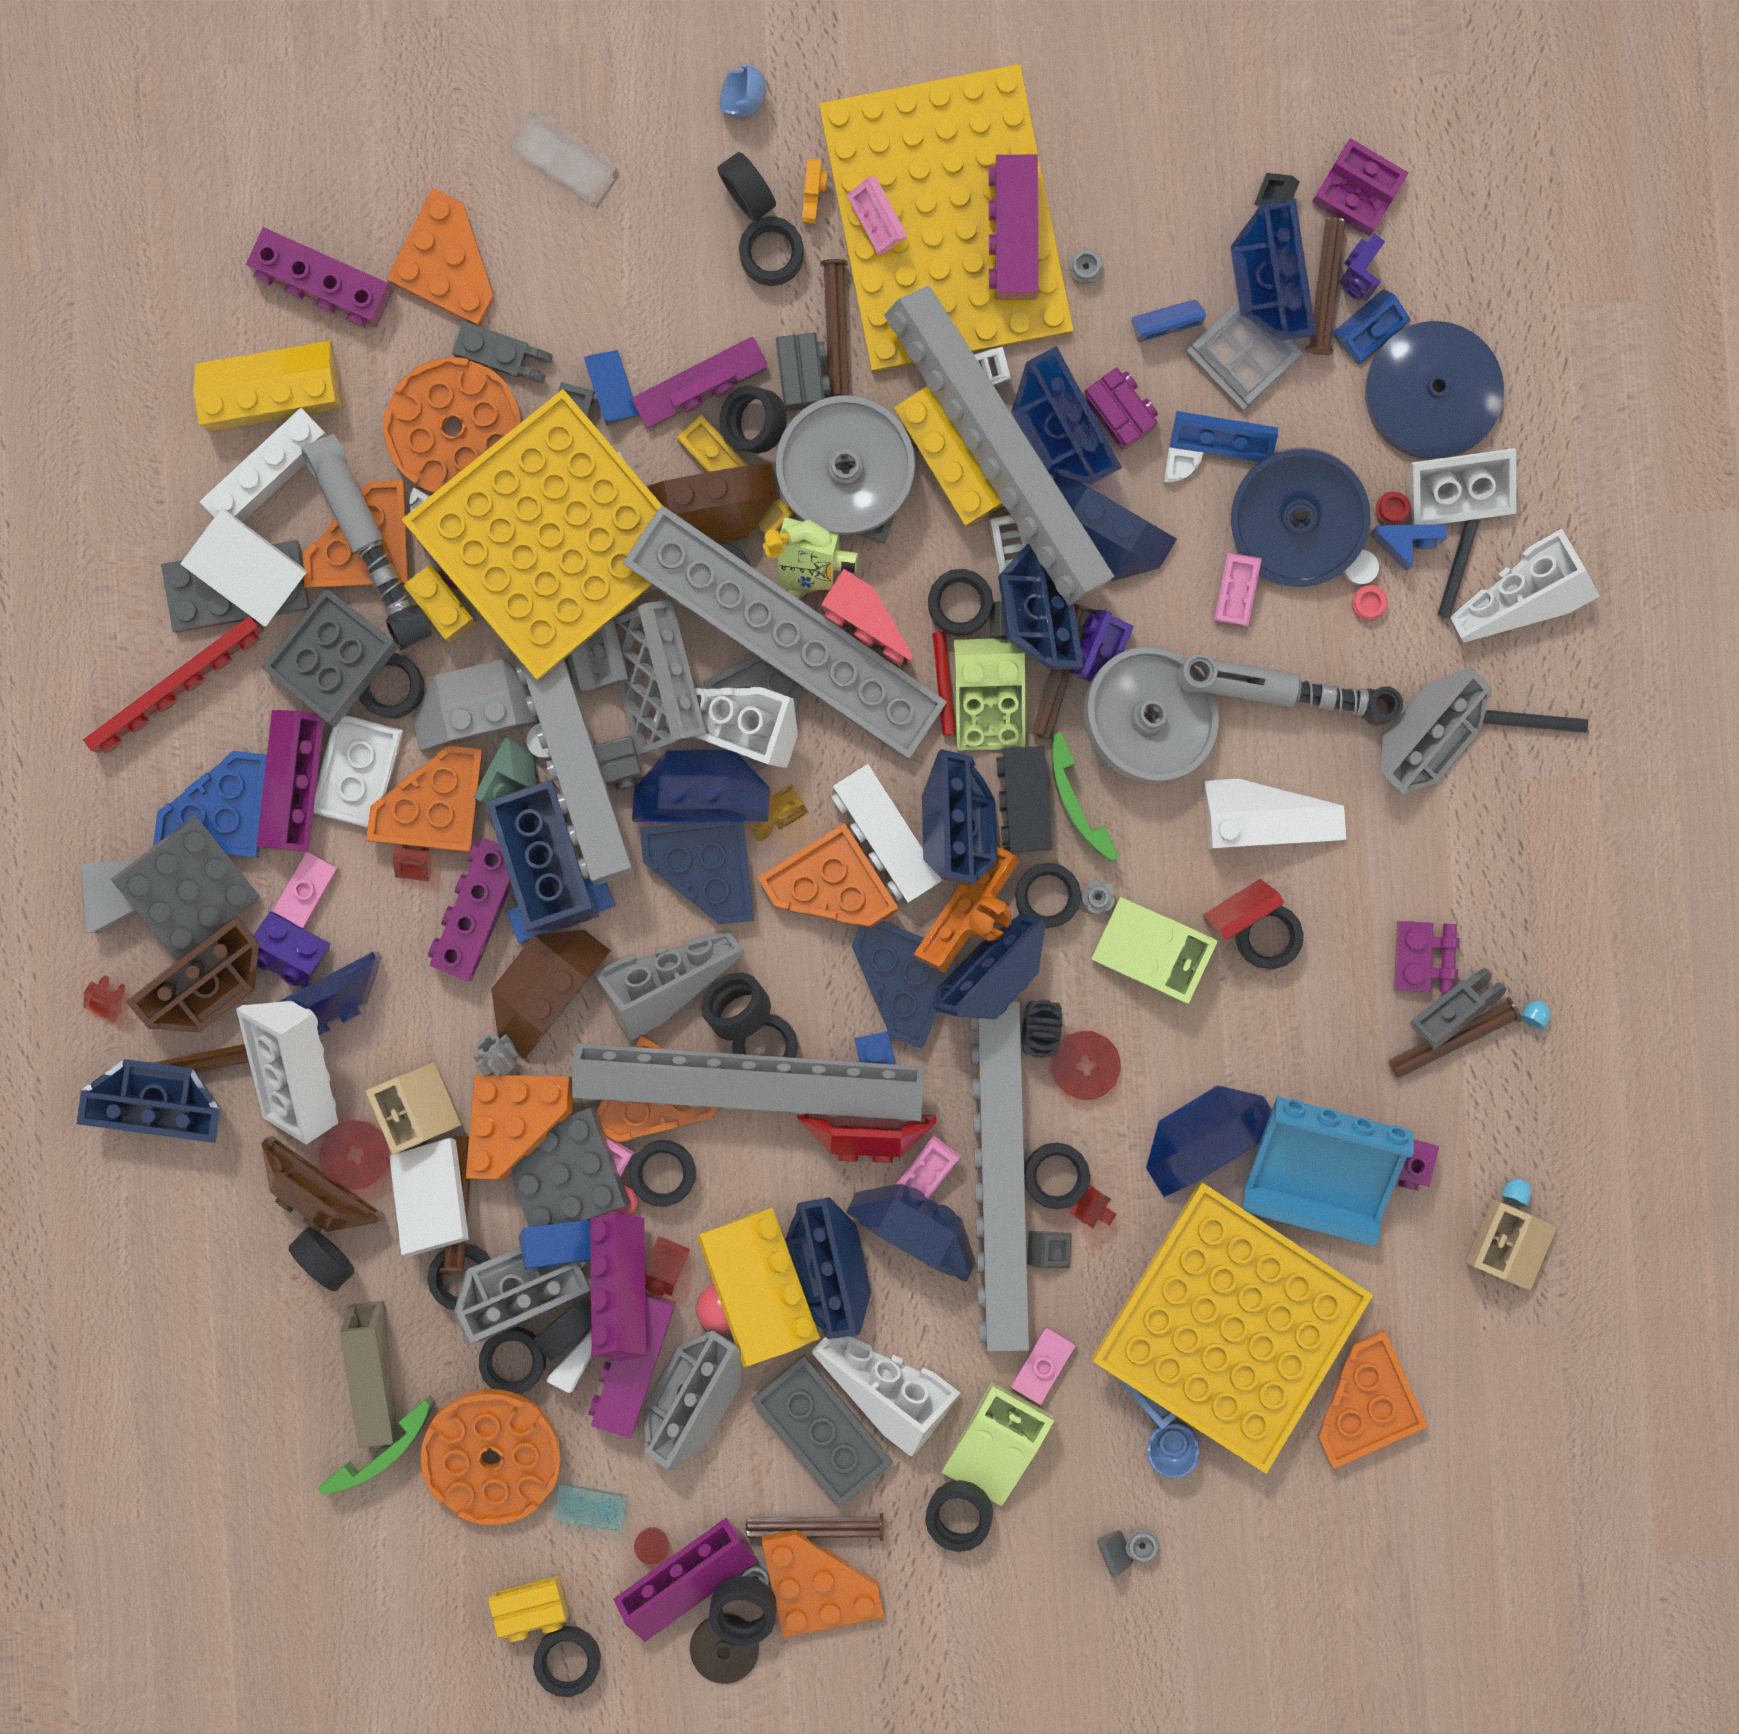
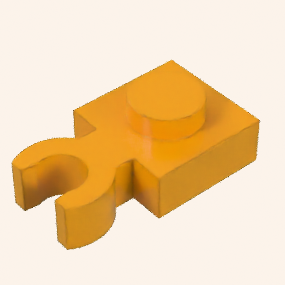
[802,159,828,225]

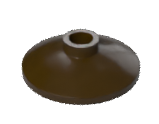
[690,1613,759,1684]

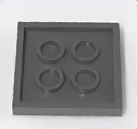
[262,588,400,727]
[111,815,260,961]
[510,1106,629,1227]

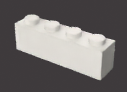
[200,408,328,523]
[831,764,943,903]

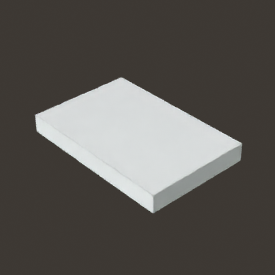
[180,508,308,627]
[313,715,404,827]
[389,1138,469,1257]

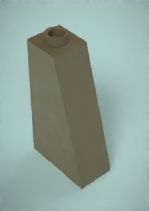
[340,1301,397,1450]

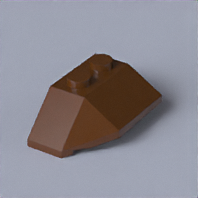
[646,463,778,543]
[126,916,259,1032]
[491,929,611,1059]
[261,1136,385,1232]

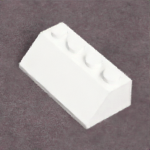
[236,1001,338,1145]

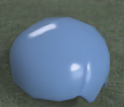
[720,64,766,118]
[1147,1421,1199,1479]

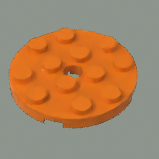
[383,357,522,493]
[420,1389,561,1525]

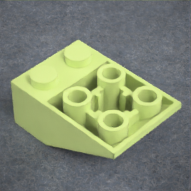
[954,638,1026,751]
[1091,897,1218,1004]
[941,1381,1054,1506]

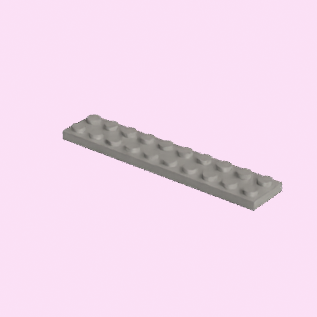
[622,505,947,759]

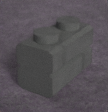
[776,332,831,411]
[594,736,643,790]

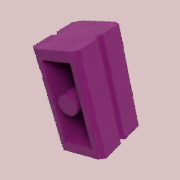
[1082,367,1158,451]

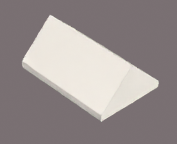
[1405,448,1516,525]

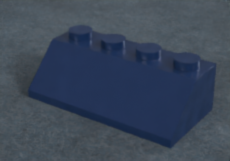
[486,780,599,932]

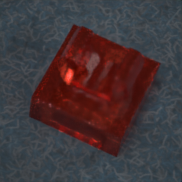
[393,845,432,881]
[83,975,125,1023]
[1070,1185,1117,1228]

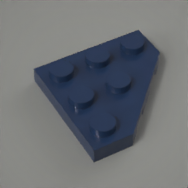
[640,818,754,924]
[852,921,961,1049]

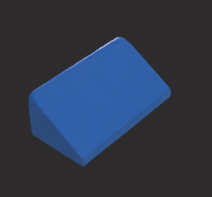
[1333,290,1411,364]
[1131,300,1206,342]
[584,350,639,426]
[518,1220,591,1270]

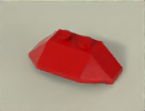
[797,1113,936,1163]

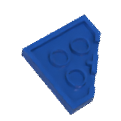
[153,751,267,858]

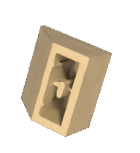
[365,1062,462,1155]
[1466,1199,1557,1291]

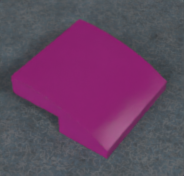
[1312,138,1409,237]

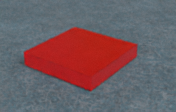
[1203,879,1285,940]

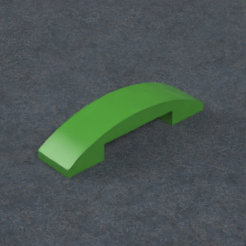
[1051,732,1119,861]
[317,1395,435,1494]

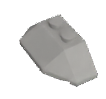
[412,659,540,751]
[1380,667,1492,795]
[454,1247,591,1345]
[644,1330,741,1471]

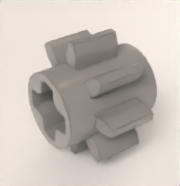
[473,1034,519,1076]

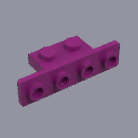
[632,337,768,428]

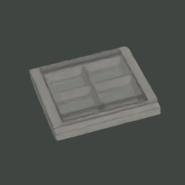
[1186,295,1303,411]

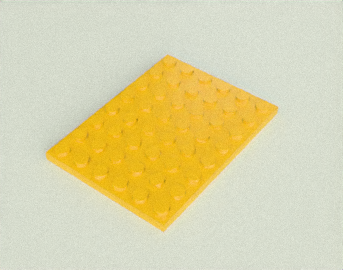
[819,64,1073,373]

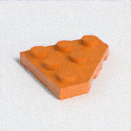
[386,188,495,326]
[303,480,409,589]
[366,745,483,853]
[757,823,900,929]
[596,1035,719,1142]
[466,1075,573,1181]
[1317,1330,1428,1469]
[762,1530,884,1638]

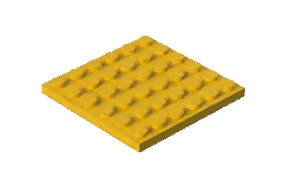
[401,389,661,681]
[1090,1182,1373,1474]

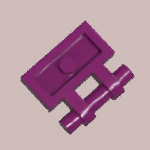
[1393,921,1460,993]

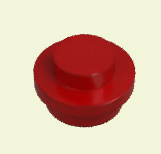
[1376,491,1411,525]

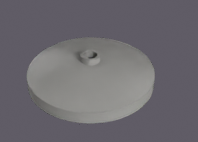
[776,395,915,535]
[1083,647,1219,784]

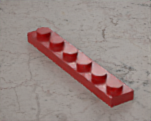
[83,616,265,753]

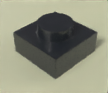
[1254,173,1300,213]

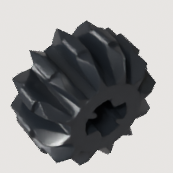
[1022,999,1063,1058]

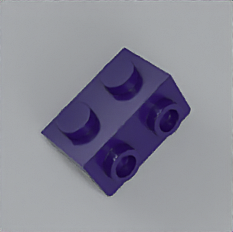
[1339,233,1385,302]
[1068,610,1134,683]
[254,911,331,989]

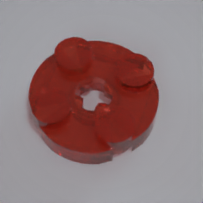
[1051,1031,1121,1100]
[319,1120,390,1190]

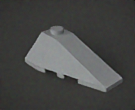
[593,930,745,1041]

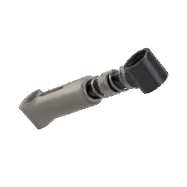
[301,433,432,650]
[1177,654,1403,725]

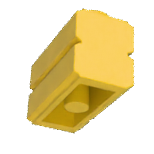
[403,564,478,644]
[488,1575,569,1642]

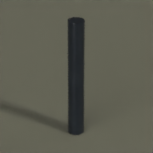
[1437,519,1480,618]
[1483,710,1588,733]

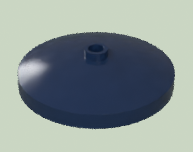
[1365,321,1504,460]
[1231,447,1370,587]

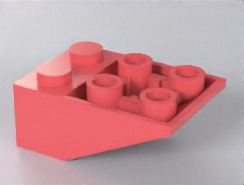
[821,569,913,667]

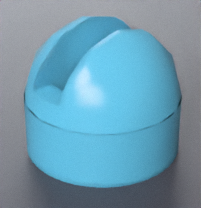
[1520,1001,1551,1030]
[1501,1179,1531,1207]

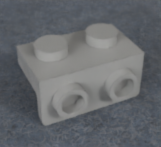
[567,619,628,692]

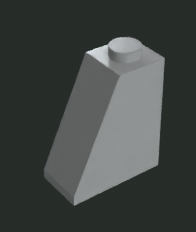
[81,860,137,933]

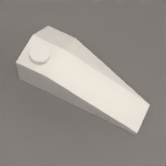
[1451,529,1600,643]
[653,687,798,768]
[1204,779,1346,850]
[812,1337,961,1457]

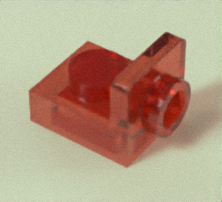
[645,1236,690,1296]

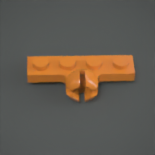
[913,847,1019,973]

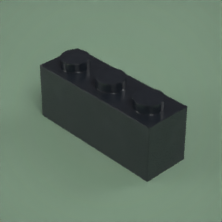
[996,746,1052,853]

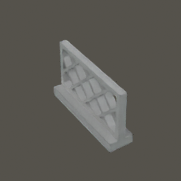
[613,600,706,755]

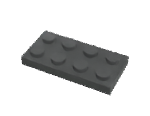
[161,540,310,633]
[751,1354,893,1507]

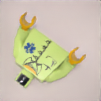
[763,518,859,599]

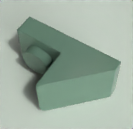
[473,737,536,805]

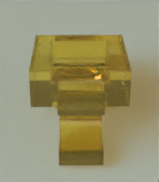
[745,784,809,841]

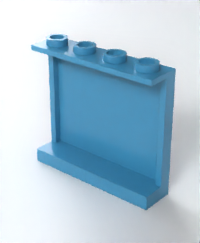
[1241,1096,1414,1247]

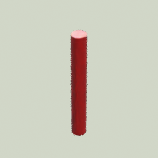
[932,632,956,736]

